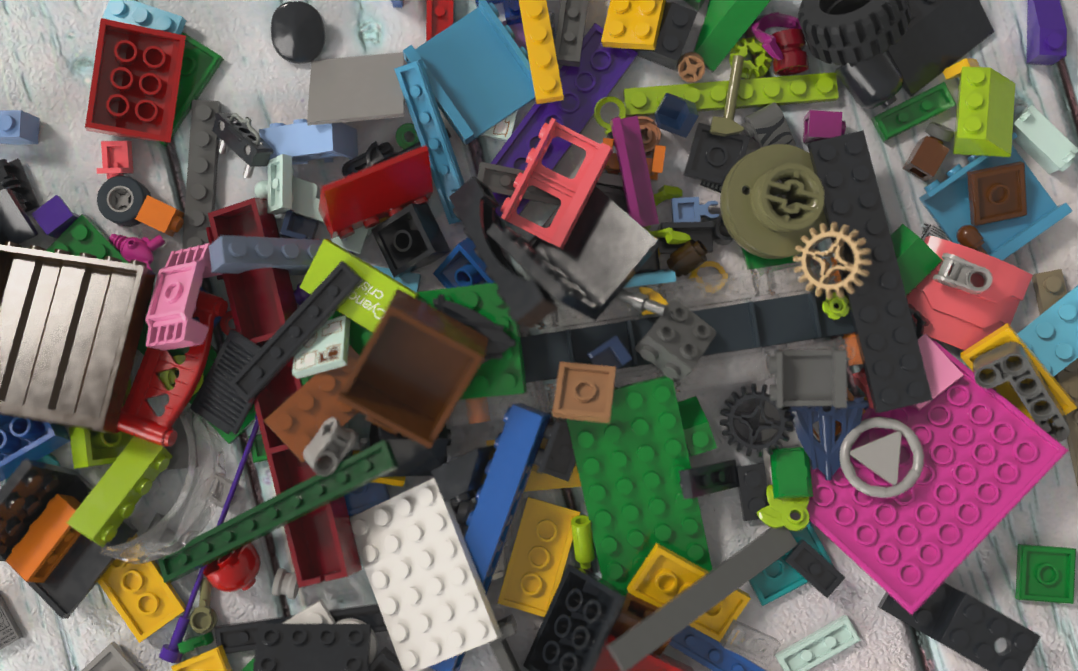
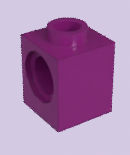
[803,110,846,143]

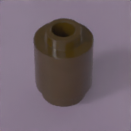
[666,239,708,278]

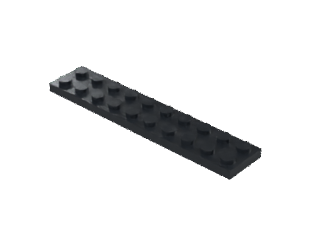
[807,130,933,413]

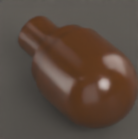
[956,225,988,255]

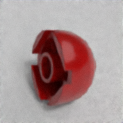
[203,543,261,592]

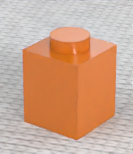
[135,195,185,237]

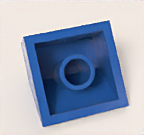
[433,238,495,288]

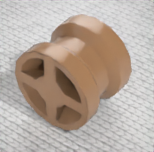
[678,52,705,83]

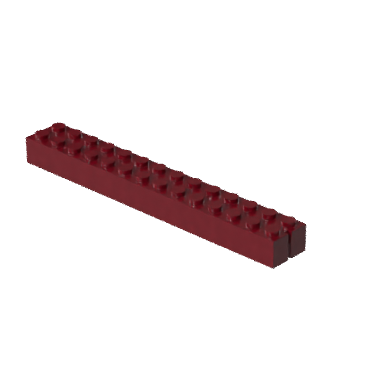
[208,197,362,588]

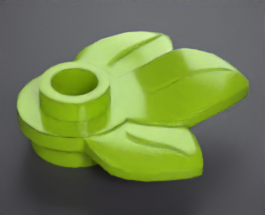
[757,484,810,531]

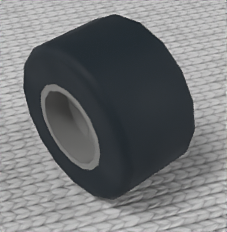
[97,175,151,227]

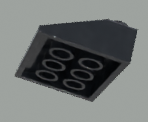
[888,0,994,97]
[523,564,626,671]

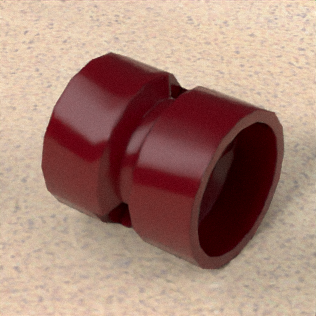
[772,28,809,76]

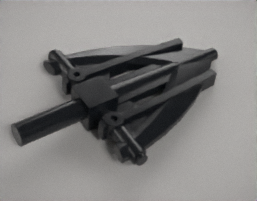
[433,294,516,364]

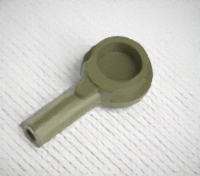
[190,578,218,634]

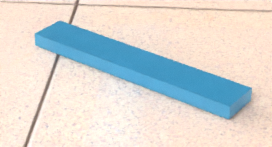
[394,59,465,225]

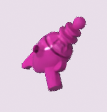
[109,234,166,270]

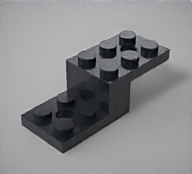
[878,582,1041,671]

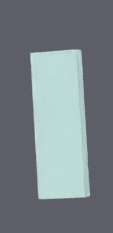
[775,615,861,671]

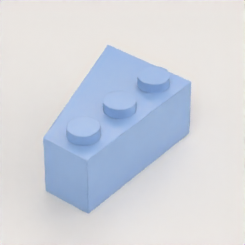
[259,119,358,165]

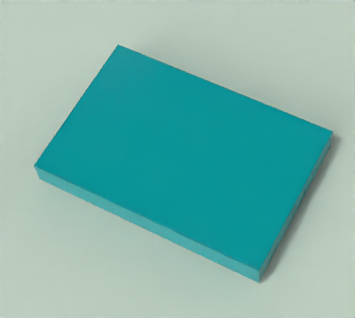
[749,521,835,606]

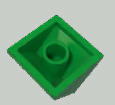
[891,224,943,296]

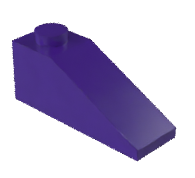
[1026,0,1067,65]

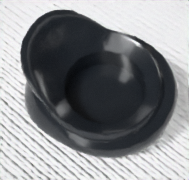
[271,1,325,64]

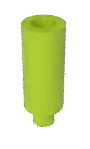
[571,515,595,569]

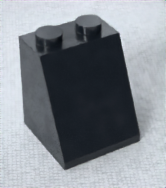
[369,423,452,477]

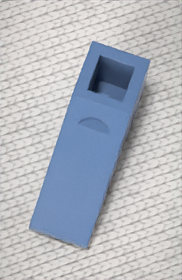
[0,110,40,145]

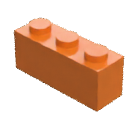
[6,494,81,583]

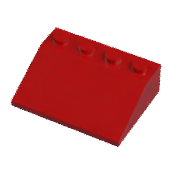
[85,18,186,143]
[318,145,433,239]

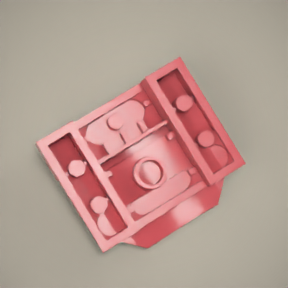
[906,236,1033,351]

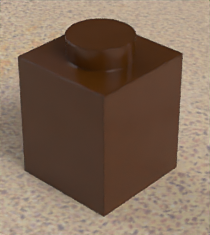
[902,136,950,182]

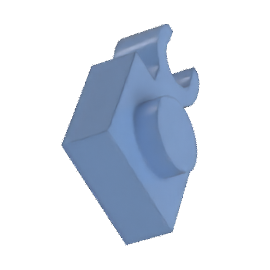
[671,197,719,222]

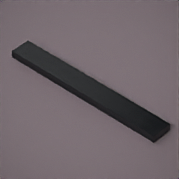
[214,603,388,654]

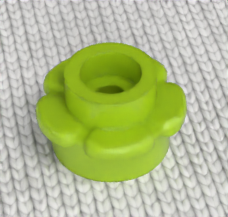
[822,292,850,320]

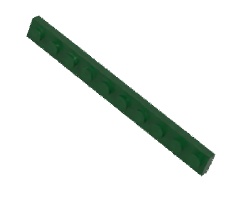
[157,440,399,583]

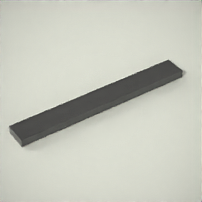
[606,526,798,671]

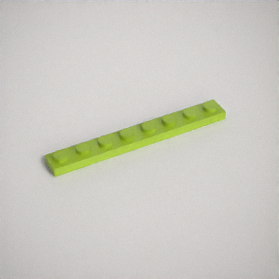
[623,72,839,117]

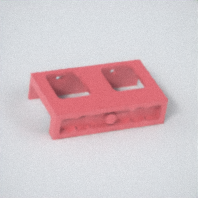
[501,118,613,250]

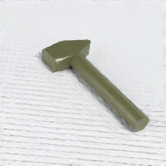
[709,55,744,136]

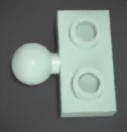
[254,154,294,215]

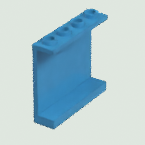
[403,0,535,146]
[919,132,1072,261]

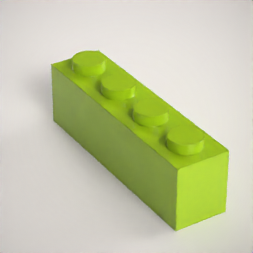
[67,436,172,548]

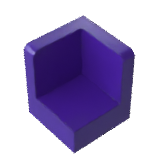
[31,195,80,239]

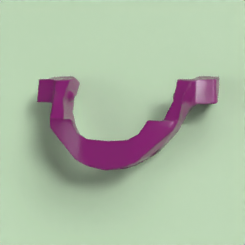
[751,12,801,60]

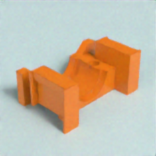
[603,138,666,181]

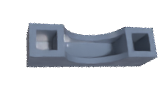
[209,235,323,275]

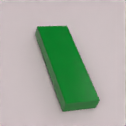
[871,82,956,142]

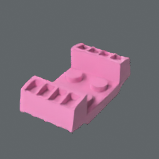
[146,243,222,351]

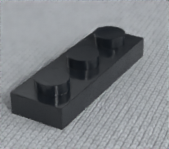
[679,459,739,499]

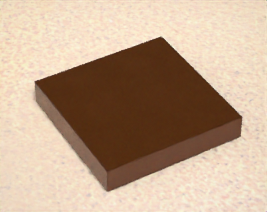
[967,161,1027,226]

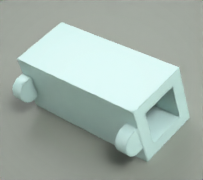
[1013,105,1078,174]

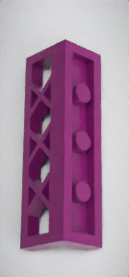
[610,115,659,227]

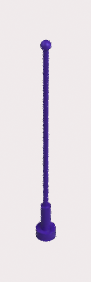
[159,414,259,663]

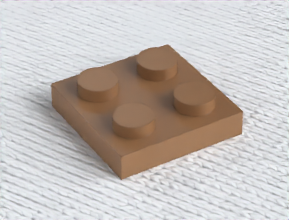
[552,362,616,423]

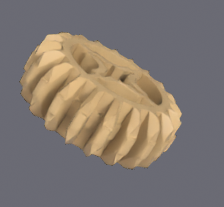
[793,222,872,299]

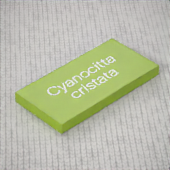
[300,239,419,332]

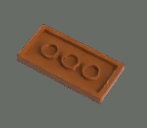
[264,345,360,463]

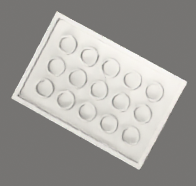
[350,478,502,671]

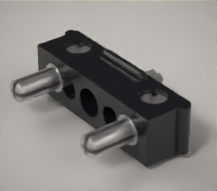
[212,113,273,178]

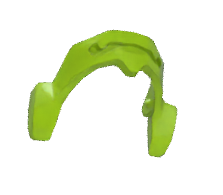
[643,185,691,244]

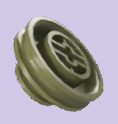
[720,144,828,259]

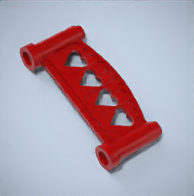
[116,290,228,447]

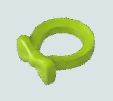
[594,96,627,135]

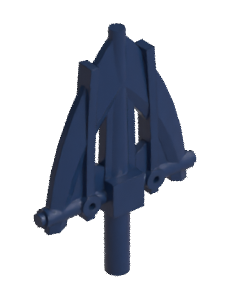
[784,396,868,480]

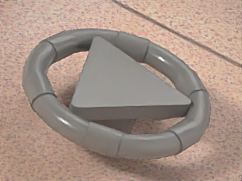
[840,417,924,498]

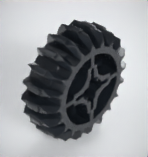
[719,383,794,457]

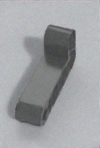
[973,342,1070,442]

